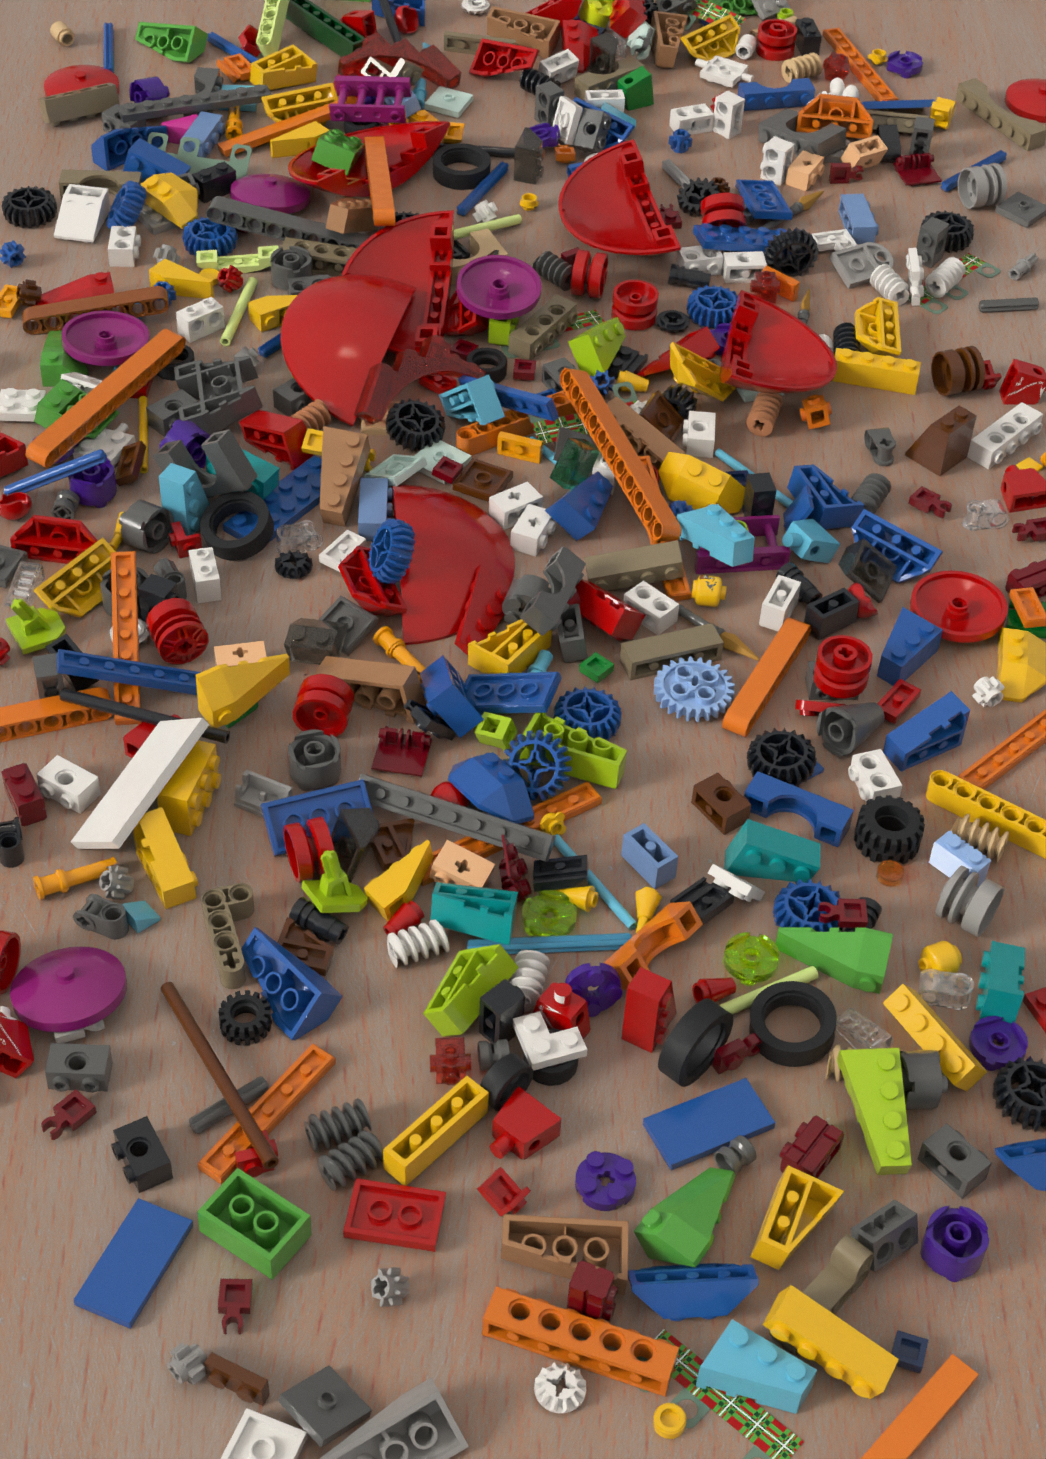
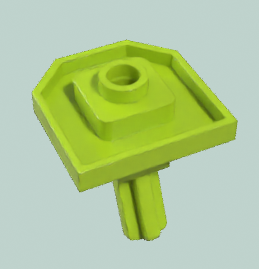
[6,598,66,655]
[301,850,368,913]

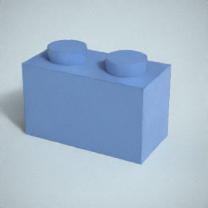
[621,823,678,889]

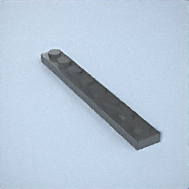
[118,84,271,122]
[359,774,556,862]

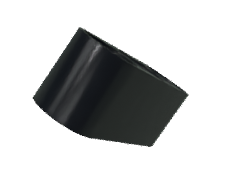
[876,124,901,163]

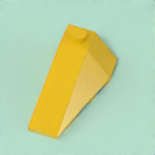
[195,654,290,728]

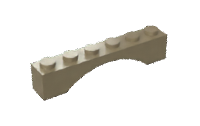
[955,78,1046,151]

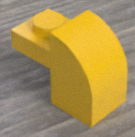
[931,97,956,130]

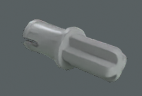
[1008,253,1039,280]

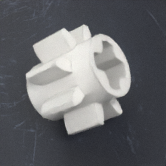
[473,200,498,223]
[972,676,1005,707]

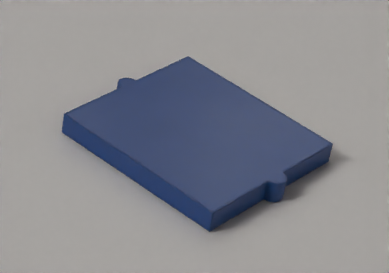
[783,485,814,532]

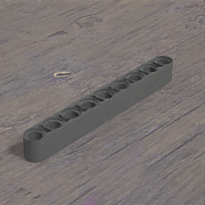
[206,196,371,248]

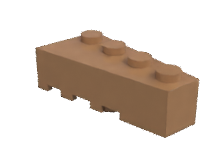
[487,6,560,59]
[650,11,688,68]
[326,196,379,234]
[606,396,685,479]
[320,426,370,527]
[314,656,426,724]
[501,1214,629,1296]

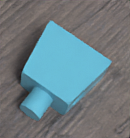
[782,519,840,563]

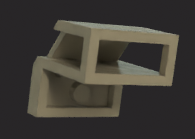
[361,56,424,86]

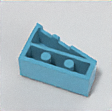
[439,375,505,425]
[159,463,209,536]
[677,504,755,567]
[696,1319,817,1414]

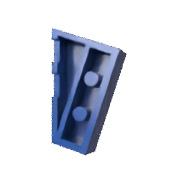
[787,464,864,529]
[544,471,614,541]
[420,655,484,738]
[883,691,970,772]

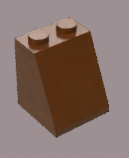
[905,406,977,476]

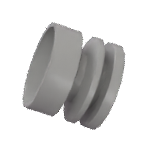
[958,163,1007,209]
[935,865,1005,937]

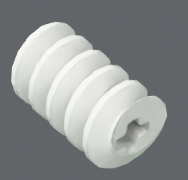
[925,257,966,298]
[870,264,910,306]
[387,919,450,968]
[509,950,550,1012]

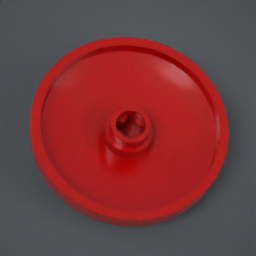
[44,65,120,97]
[1005,78,1046,123]
[910,570,1008,643]

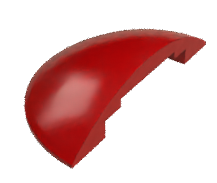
[288,121,450,197]
[558,139,681,256]
[342,210,454,359]
[281,274,416,427]
[720,290,837,393]
[392,484,515,645]

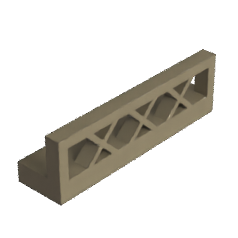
[444,31,518,55]
[867,110,928,135]

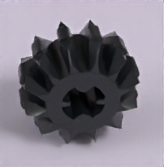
[662,384,698,420]

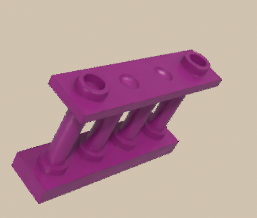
[329,76,412,123]
[694,515,791,574]

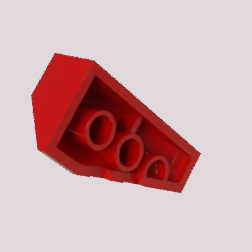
[469,38,539,77]
[33,272,117,314]
[636,326,720,377]

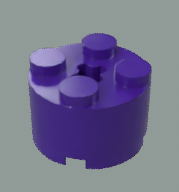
[129,77,170,103]
[159,419,211,469]
[68,458,117,508]
[920,1206,989,1282]

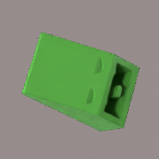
[311,128,365,175]
[34,379,119,439]

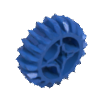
[106,180,147,229]
[182,217,238,257]
[687,285,739,329]
[368,519,415,584]
[553,686,622,741]
[503,730,572,801]
[773,879,843,932]

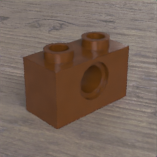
[691,773,751,835]

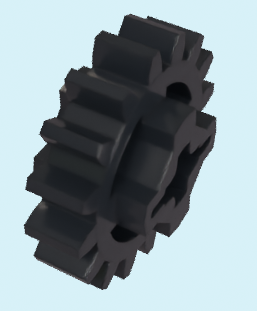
[677,177,719,216]

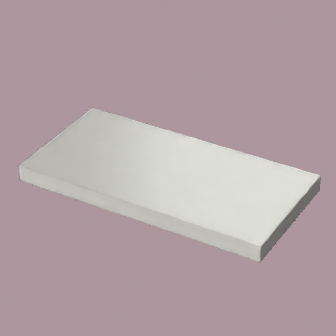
[71,718,209,849]

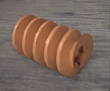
[746,392,783,437]
[290,399,331,431]

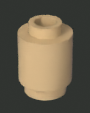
[50,21,74,46]

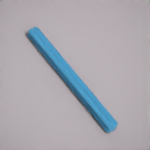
[467,933,631,954]

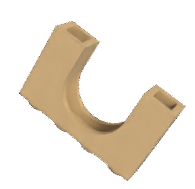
[451,228,508,285]

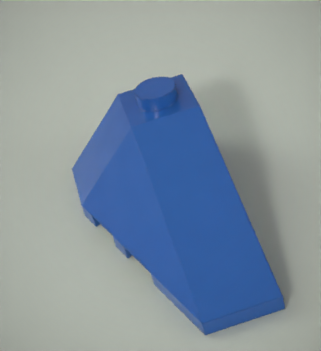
[91,126,168,171]
[241,927,343,1040]

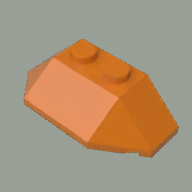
[796,94,874,139]

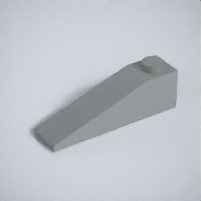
[320,1378,469,1459]

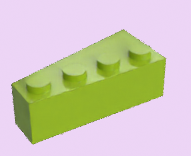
[519,713,627,789]
[836,1048,912,1175]

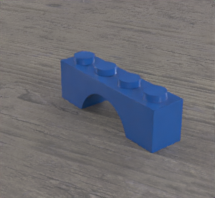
[737,78,815,111]
[744,771,854,848]

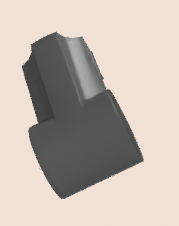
[154,558,187,599]

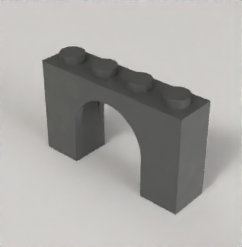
[758,108,847,158]
[153,429,257,498]

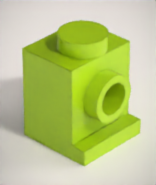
[475,711,518,751]

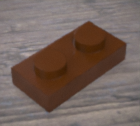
[115,441,146,486]
[205,1352,270,1406]

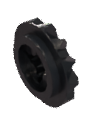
[656,310,690,334]
[275,550,313,579]

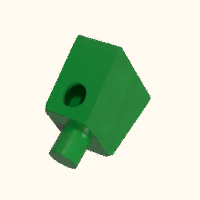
[617,66,654,111]

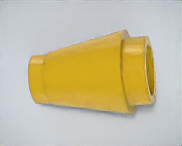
[616,370,649,392]

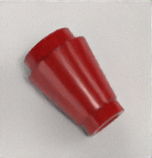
[383,900,425,935]
[692,977,736,1003]

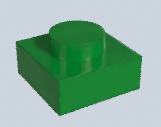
[579,652,614,683]

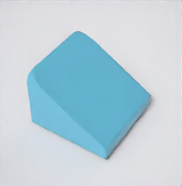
[122,901,161,933]

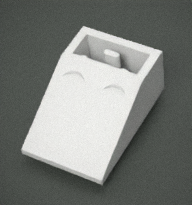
[54,184,110,243]

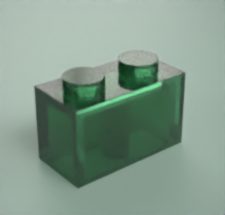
[550,438,600,489]

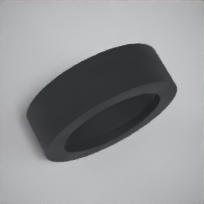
[433,143,491,190]
[200,491,274,561]
[749,981,837,1067]
[658,999,734,1087]

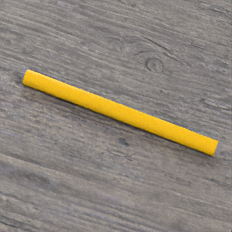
[139,396,148,473]

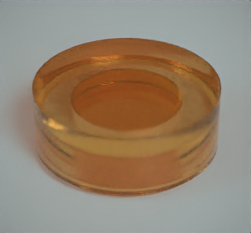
[876,860,904,887]

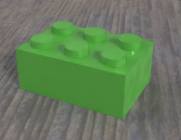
[197,1168,312,1280]

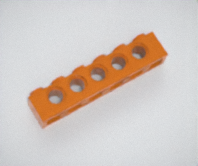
[482,1286,679,1397]

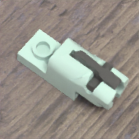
[627,21,655,60]

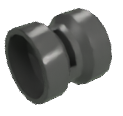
[51,490,80,520]
[477,1039,510,1071]
[714,1135,757,1175]

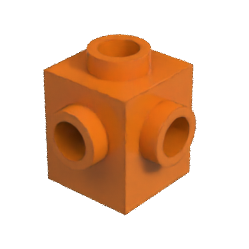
[799,394,832,430]

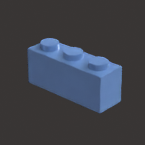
[180,111,226,158]
[838,194,879,244]
[358,478,393,541]

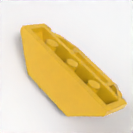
[681,14,741,61]
[261,83,339,126]
[141,173,198,229]
[855,297,901,358]
[670,342,736,402]
[658,452,745,514]
[33,538,116,618]
[997,628,1046,703]

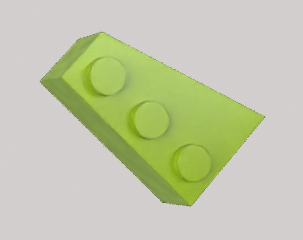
[568,317,626,377]
[423,944,519,1037]

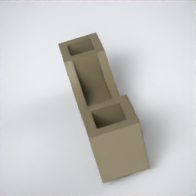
[574,56,645,100]
[59,169,142,200]

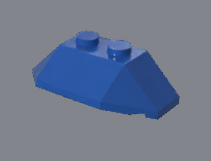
[573,97,635,151]
[851,509,943,583]
[448,752,534,824]
[995,1138,1046,1191]
[628,1263,759,1321]

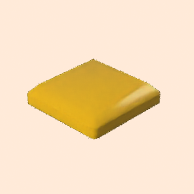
[1016,457,1043,472]

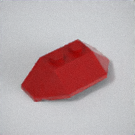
[525,0,582,23]
[560,20,600,73]
[445,290,490,336]
[10,515,98,564]
[338,546,407,616]

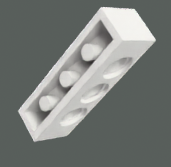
[967,402,1043,469]

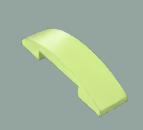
[196,245,279,273]

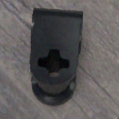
[0,816,24,868]

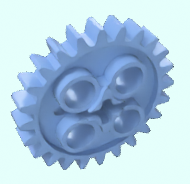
[653,656,735,722]

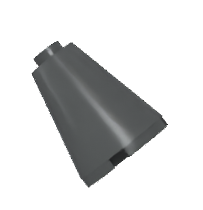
[816,702,885,756]

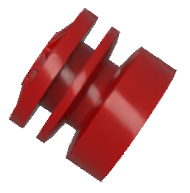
[146,598,209,664]

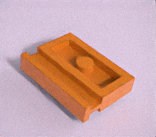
[217,53,251,83]

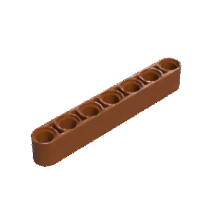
[22,286,169,335]

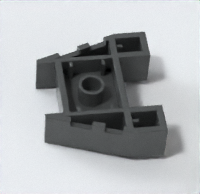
[174,356,263,435]

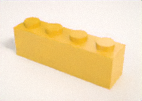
[832,348,921,395]
[883,984,987,1092]
[383,1076,489,1186]
[762,1285,899,1399]

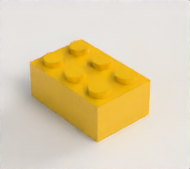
[157,740,221,836]

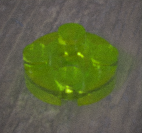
[522,890,577,937]
[723,932,779,986]

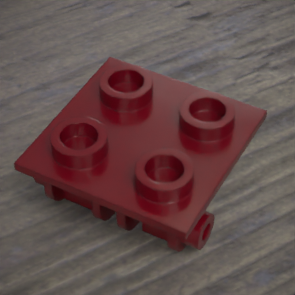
[893,153,942,186]
[371,726,432,777]
[499,834,532,907]

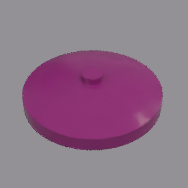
[230,173,310,214]
[457,255,542,320]
[61,311,150,366]
[10,946,127,1032]

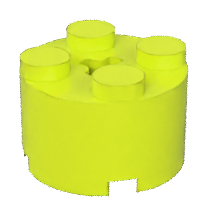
[578,0,614,28]

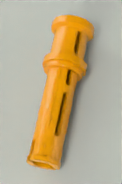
[225,106,243,140]
[373,626,426,684]
[33,856,117,900]

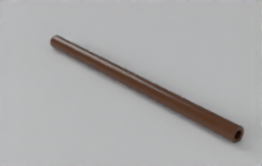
[160,982,279,1169]

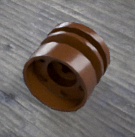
[931,346,985,396]

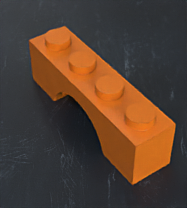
[604,902,703,990]

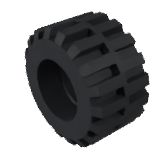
[854,795,925,866]

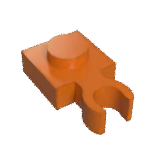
[554,143,576,163]

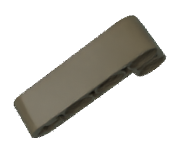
[201,883,254,989]
[770,1234,874,1355]

